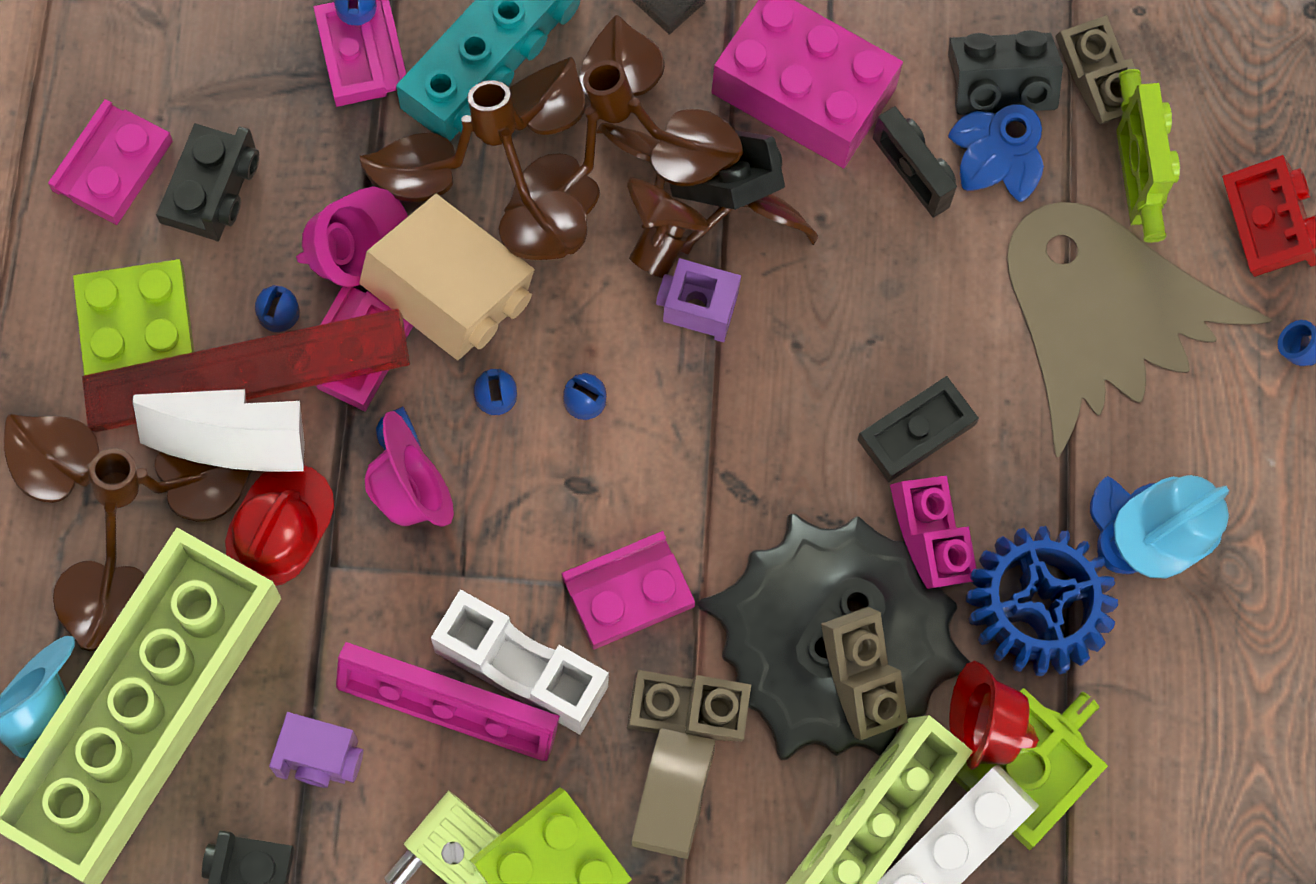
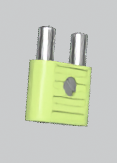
[385,790,501,884]

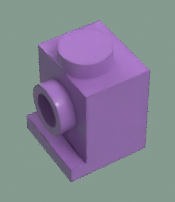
[656,258,741,343]
[269,712,363,788]

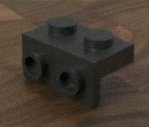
[948,30,1063,115]

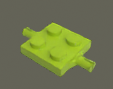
[1116,69,1180,243]
[954,688,1108,851]

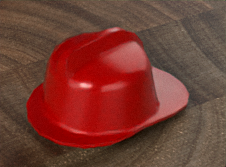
[225,466,334,586]
[949,661,1039,770]

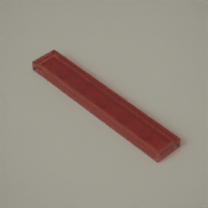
[82,308,410,432]

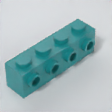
[396,0,580,141]

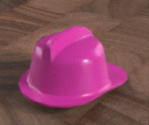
[296,187,408,288]
[365,411,454,527]

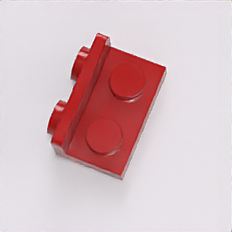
[1222,155,1316,277]

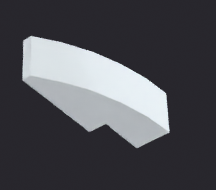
[133,389,305,472]

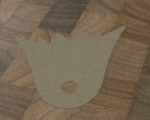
[1007,202,1272,457]

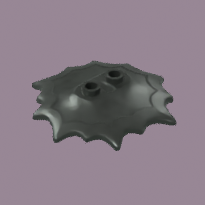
[698,514,970,760]

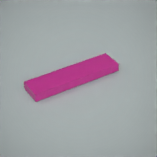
[336,642,560,761]

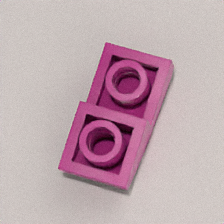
[890,476,977,589]

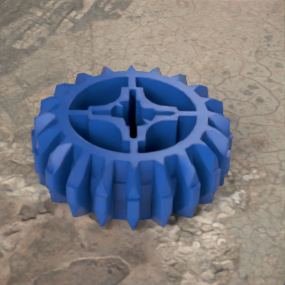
[966,526,1118,676]

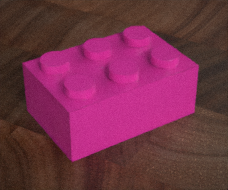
[711,0,903,169]

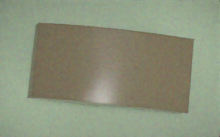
[1055,15,1135,124]
[821,607,908,740]
[627,670,751,742]
[632,728,715,859]

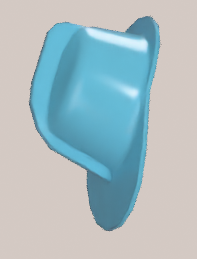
[1114,475,1230,579]
[0,636,75,758]

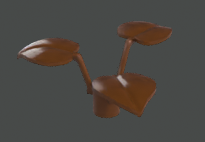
[504,15,743,216]
[360,57,588,260]
[596,122,818,278]
[4,414,252,651]

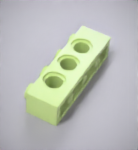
[786,715,973,884]

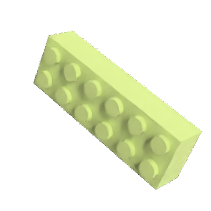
[0,528,282,884]

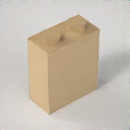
[359,193,535,361]

